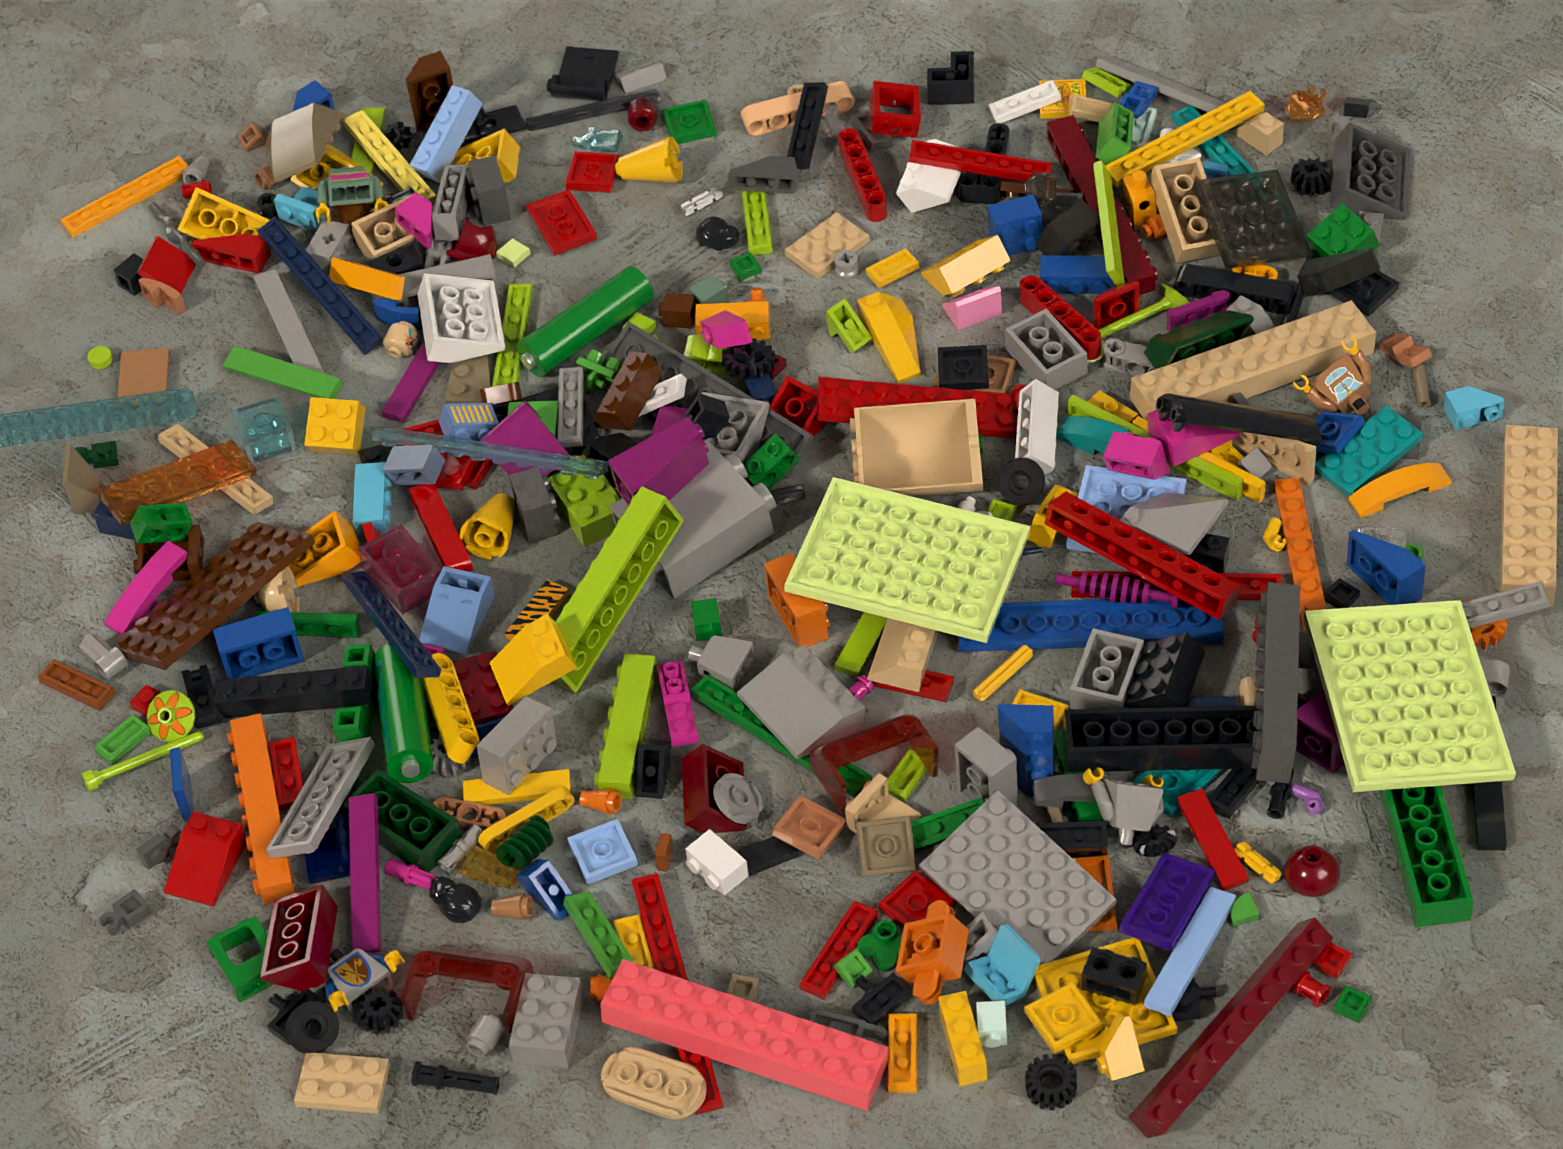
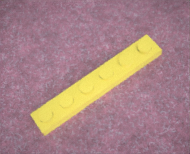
[343,110,436,203]

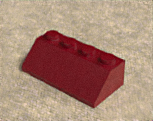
[260,884,338,991]

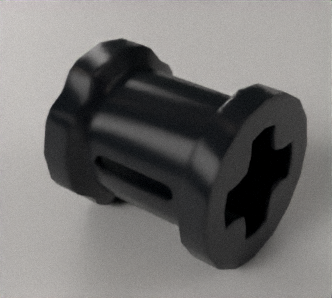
[256,193,279,220]

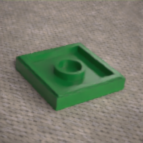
[661,99,717,145]

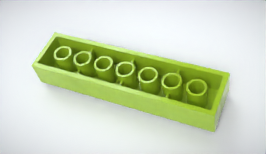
[552,486,684,693]

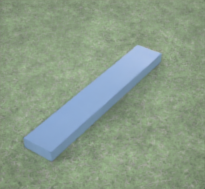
[1144,887,1236,1016]

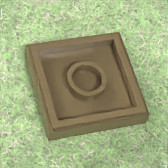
[856,816,917,877]

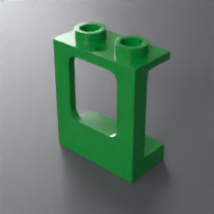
[206,915,274,1003]

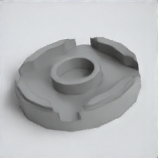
[713,773,763,824]

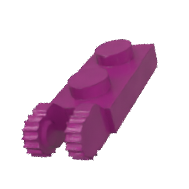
[1166,290,1230,332]

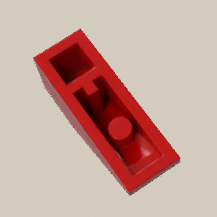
[192,233,271,274]

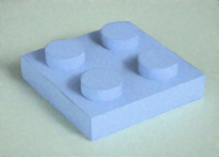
[567,819,638,885]

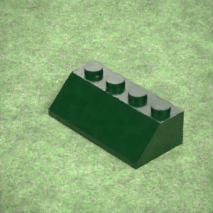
[1144,310,1254,369]

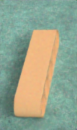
[741,81,855,136]

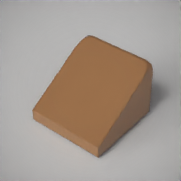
[238,122,268,152]

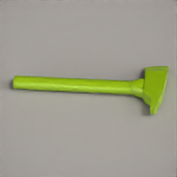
[1098,284,1190,339]

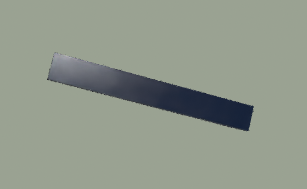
[257,216,383,355]
[341,571,441,678]

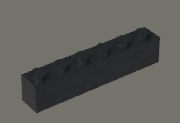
[214,665,376,719]

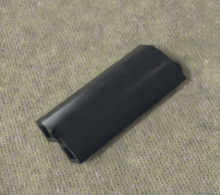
[1156,393,1322,447]

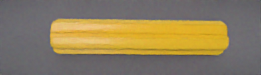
[973,645,1033,702]

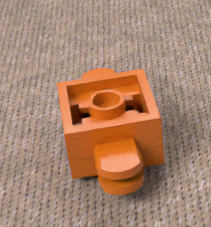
[896,900,969,1005]

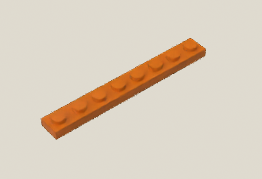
[1274,477,1326,633]

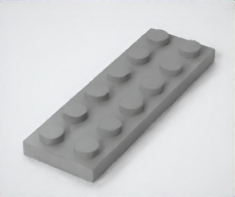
[266,737,375,859]

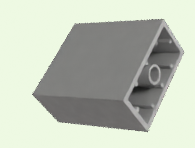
[609,442,776,599]

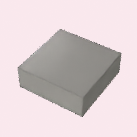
[1236,447,1273,478]

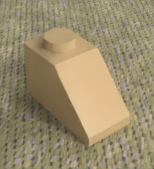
[1232,112,1284,156]

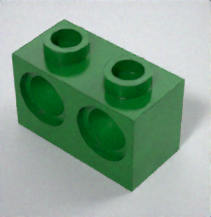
[743,433,801,490]
[130,503,193,544]

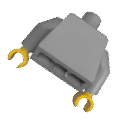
[1083,767,1164,845]

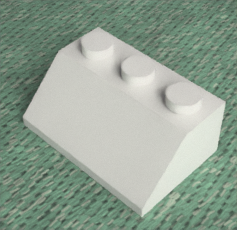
[896,139,961,213]

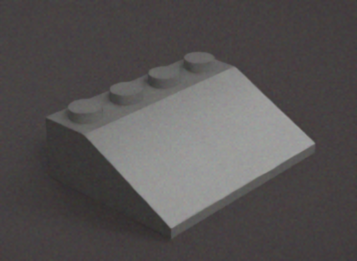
[737,645,865,760]

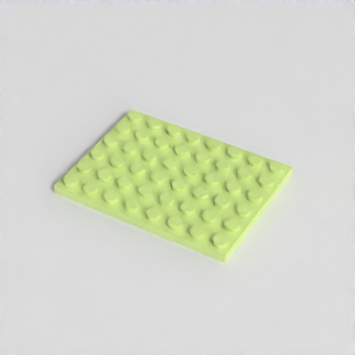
[784,477,1031,643]
[1303,600,1516,792]

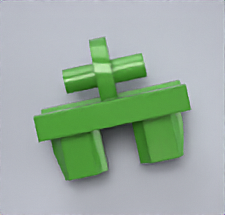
[576,349,623,392]

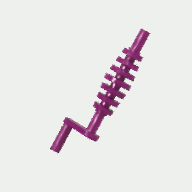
[1056,572,1179,609]

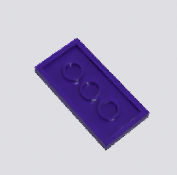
[1120,853,1215,951]

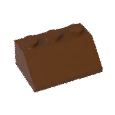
[405,50,453,132]
[593,352,663,431]

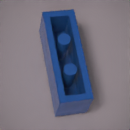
[1040,255,1113,294]

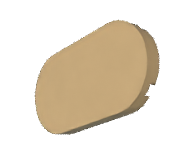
[601,1047,707,1120]

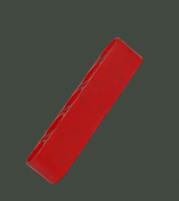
[838,128,887,222]
[1020,275,1101,360]
[408,484,473,572]

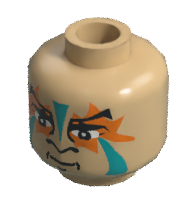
[383,321,419,358]

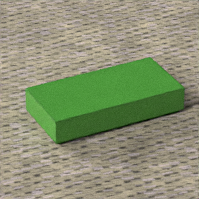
[94,714,152,765]

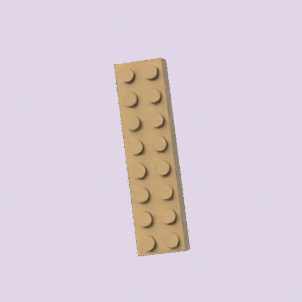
[1500,425,1558,607]

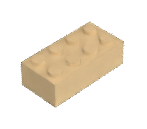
[1149,157,1228,263]

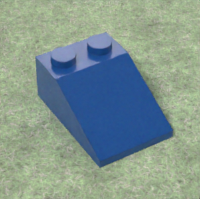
[1347,530,1425,605]

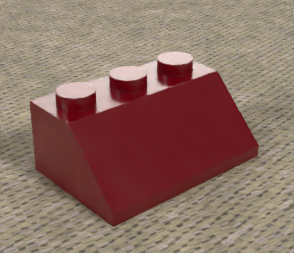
[682,744,747,833]

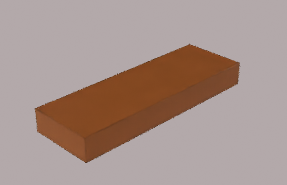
[38,659,116,711]

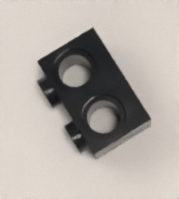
[1183,533,1230,573]
[1081,947,1147,1005]

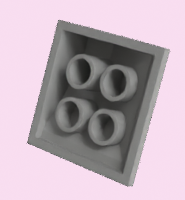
[702,392,770,464]
[1120,492,1229,555]

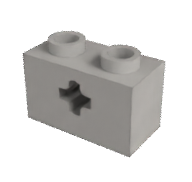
[305,219,354,273]

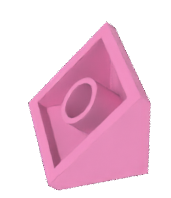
[942,286,1002,330]

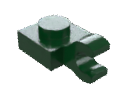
[75,441,119,469]

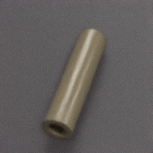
[1412,363,1431,409]

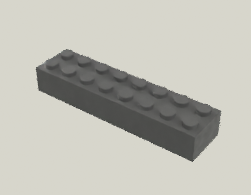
[1251,582,1300,783]

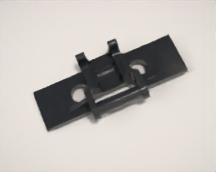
[412,105,525,150]

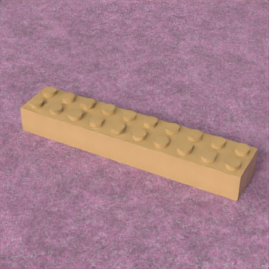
[1130,300,1376,421]

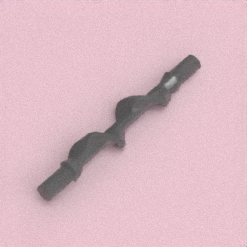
[148,202,206,268]

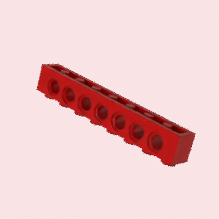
[1044,491,1241,620]

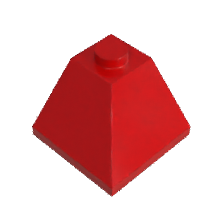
[1094,281,1139,329]

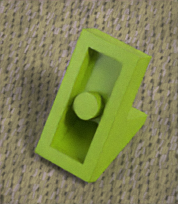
[825,298,872,353]

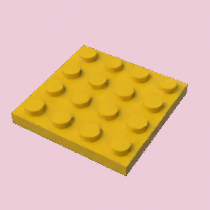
[1033,938,1177,1064]

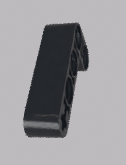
[957,123,1010,204]

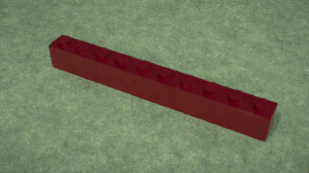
[1047,115,1158,295]
[1128,917,1333,1138]

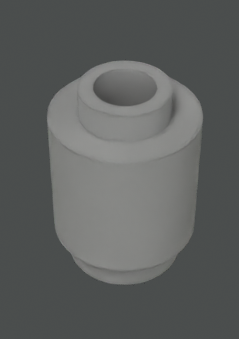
[465,1014,504,1058]

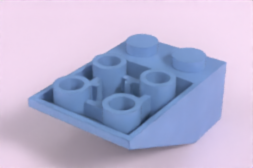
[419,566,495,655]

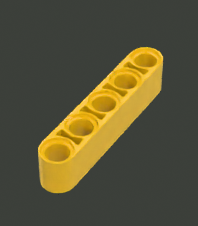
[421,653,479,764]

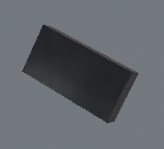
[738,836,799,876]

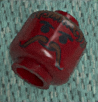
[627,97,657,132]

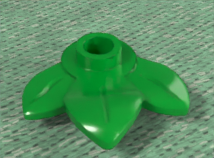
[856,920,902,972]

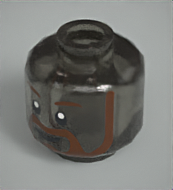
[1025,172,1057,208]

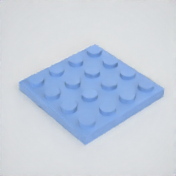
[1066,465,1187,553]

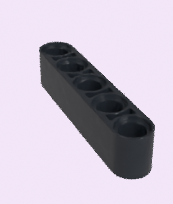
[1173,264,1296,314]

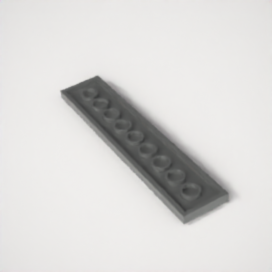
[603,321,815,479]

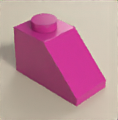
[395,192,433,250]
[700,310,753,349]

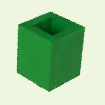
[691,598,722,642]

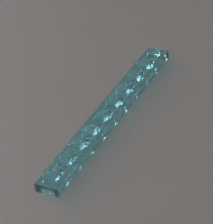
[372,426,609,479]

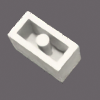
[685,829,749,896]

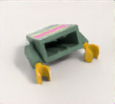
[316,166,389,223]

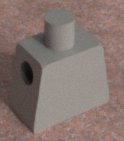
[688,636,755,692]

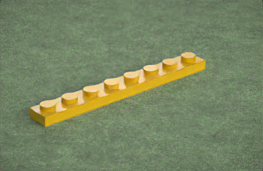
[1105,91,1265,188]

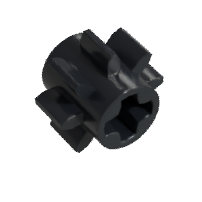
[384,121,413,151]

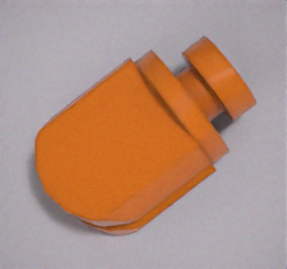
[1140,213,1167,239]

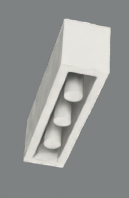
[1015,379,1059,475]

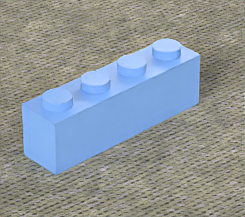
[410,85,483,183]

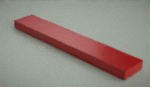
[908,140,1052,185]

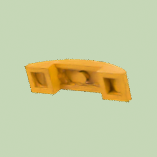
[1348,463,1452,518]

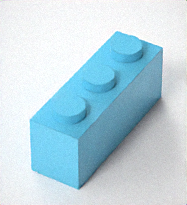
[353,462,393,538]

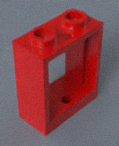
[869,80,921,138]

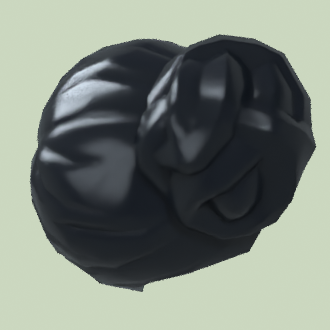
[696,216,740,251]
[429,876,482,923]

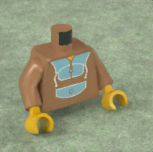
[1293,336,1372,415]

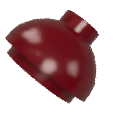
[1284,845,1340,897]

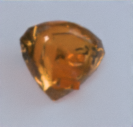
[1287,85,1327,122]

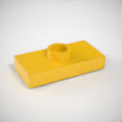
[866,248,919,288]
[1087,390,1138,424]

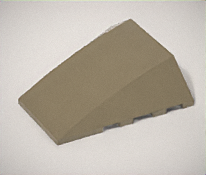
[264,103,347,183]

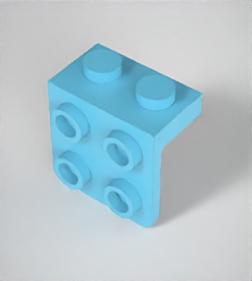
[274,187,340,232]
[963,924,1040,1006]

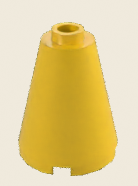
[615,137,682,183]
[460,493,516,560]

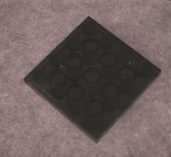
[1193,169,1311,269]

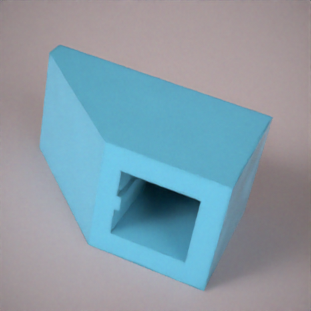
[1443,386,1505,430]

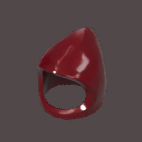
[446,217,497,261]

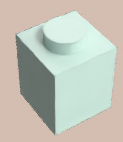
[976,1001,1007,1048]

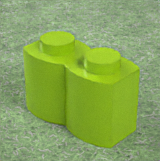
[684,334,731,375]

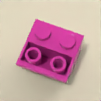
[1103,431,1170,480]

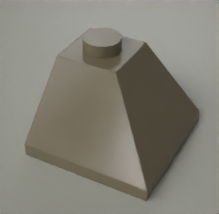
[63,444,108,514]

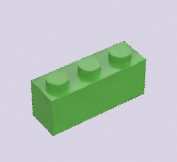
[1096,101,1134,165]

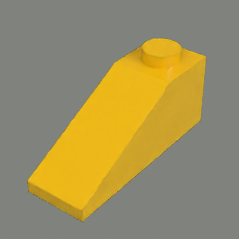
[1027,484,1079,549]

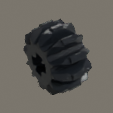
[1290,157,1331,197]
[356,987,404,1036]

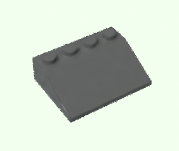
[1330,122,1411,220]

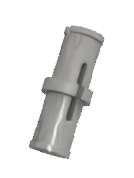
[436,824,483,874]

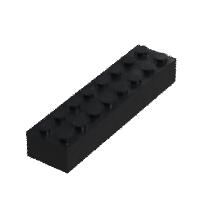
[1063,706,1258,772]

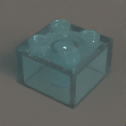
[233,396,297,464]

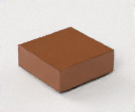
[654,833,674,872]

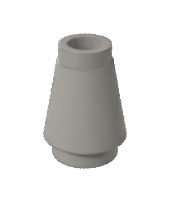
[183,156,209,184]

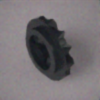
[1133,824,1177,857]

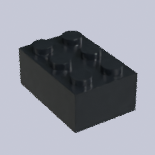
[1124,632,1206,708]

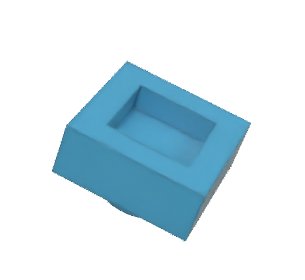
[1203,161,1229,188]

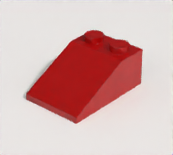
[769,375,827,437]
[164,811,246,907]

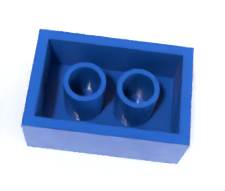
[213,607,305,679]

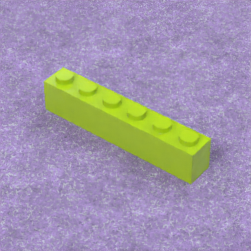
[594,654,658,800]

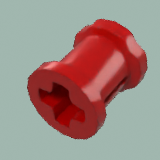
[1293,971,1331,1008]

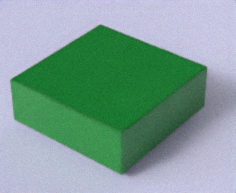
[729,252,761,281]
[1333,985,1372,1023]

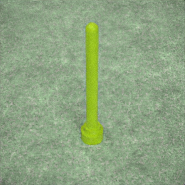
[81,731,204,792]

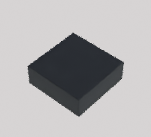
[1323,578,1360,609]

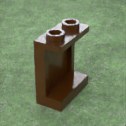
[133,524,205,582]

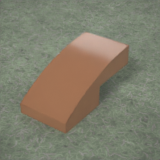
[139,278,186,315]
[1377,333,1432,368]

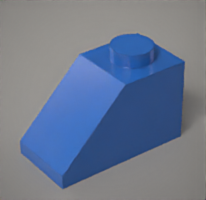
[293,80,335,111]
[516,860,573,920]

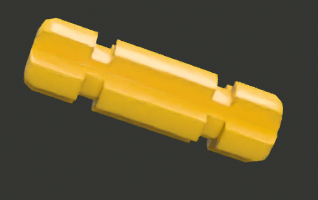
[1234,842,1282,884]

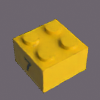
[304,397,366,455]

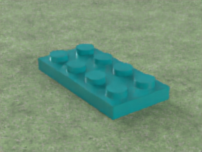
[1315,405,1423,497]

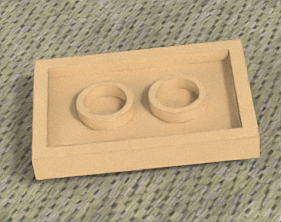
[785,212,870,279]
[294,1053,390,1114]

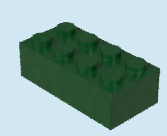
[342,769,462,873]

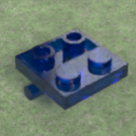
[305,815,350,884]

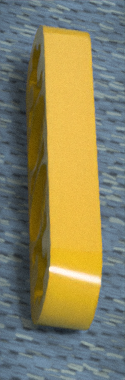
[478,786,575,853]

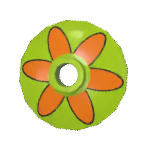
[147,690,196,742]

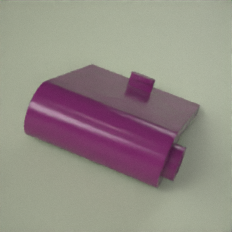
[480,400,571,477]

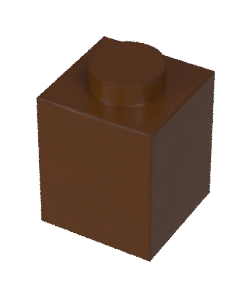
[658,292,696,329]

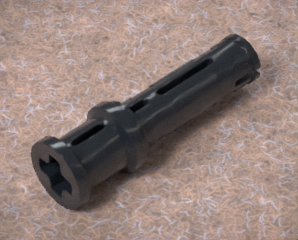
[411,1061,500,1095]

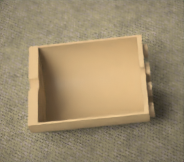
[850,399,983,497]

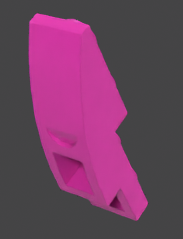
[657,660,699,747]

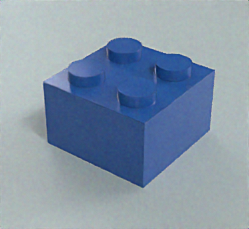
[987,195,1043,256]

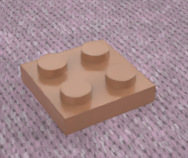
[772,795,847,860]

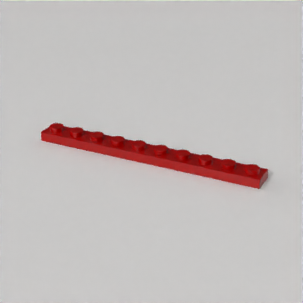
[631,873,723,1115]

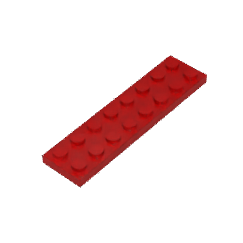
[817,377,1017,439]

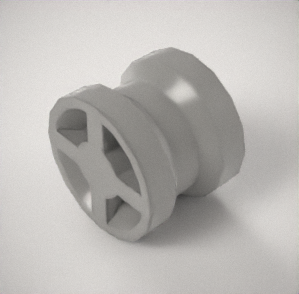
[834,249,859,280]

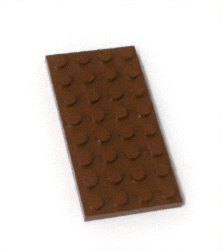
[110,522,316,670]

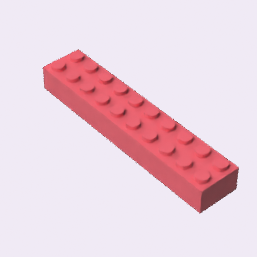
[601,959,889,1111]

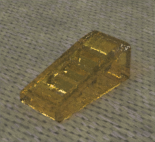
[461,845,521,890]

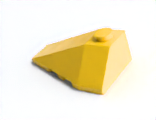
[290,144,384,204]
[177,187,270,239]
[857,291,921,384]

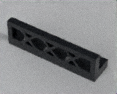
[1034,821,1107,858]

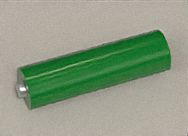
[517,265,654,377]
[374,643,434,783]

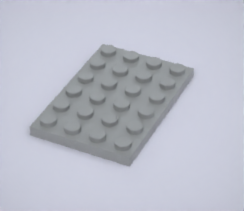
[919,790,1117,973]

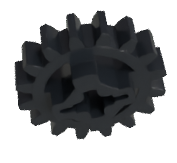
[722,338,775,380]

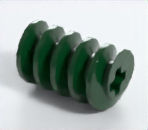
[496,815,554,871]

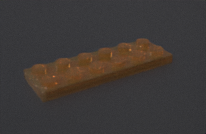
[98,439,256,526]

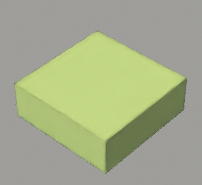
[496,238,530,268]

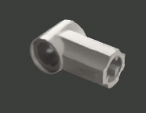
[79,634,128,680]

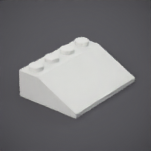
[418,273,505,363]

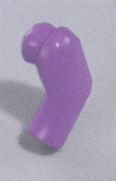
[1291,782,1324,815]

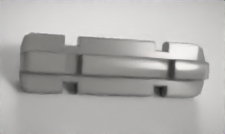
[680,185,723,216]

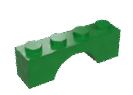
[333,643,376,742]

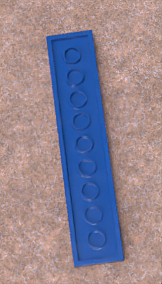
[959,598,1224,652]

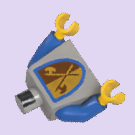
[325,949,405,1016]

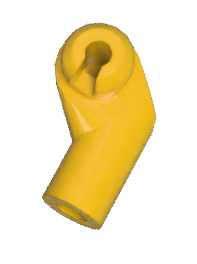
[1263,518,1286,552]

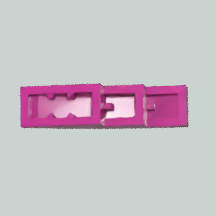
[104,541,188,635]

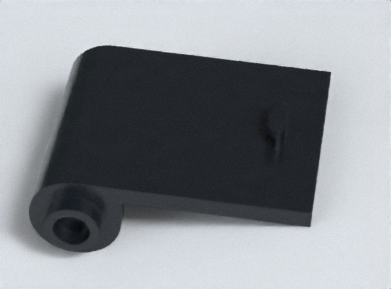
[547,46,620,101]

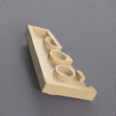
[1232,431,1316,486]

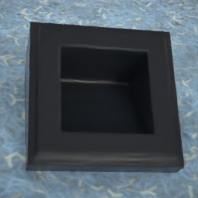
[1344,97,1370,118]

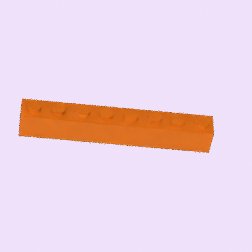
[227,713,296,905]

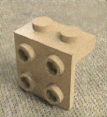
[845,773,921,834]

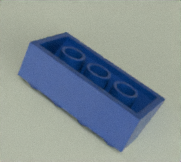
[998,704,1055,796]

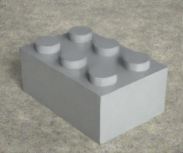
[1005,309,1088,390]
[1070,628,1144,709]
[477,696,557,795]
[954,726,1018,807]
[509,973,584,1068]

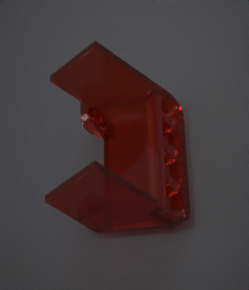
[809,715,939,813]
[401,946,534,1036]

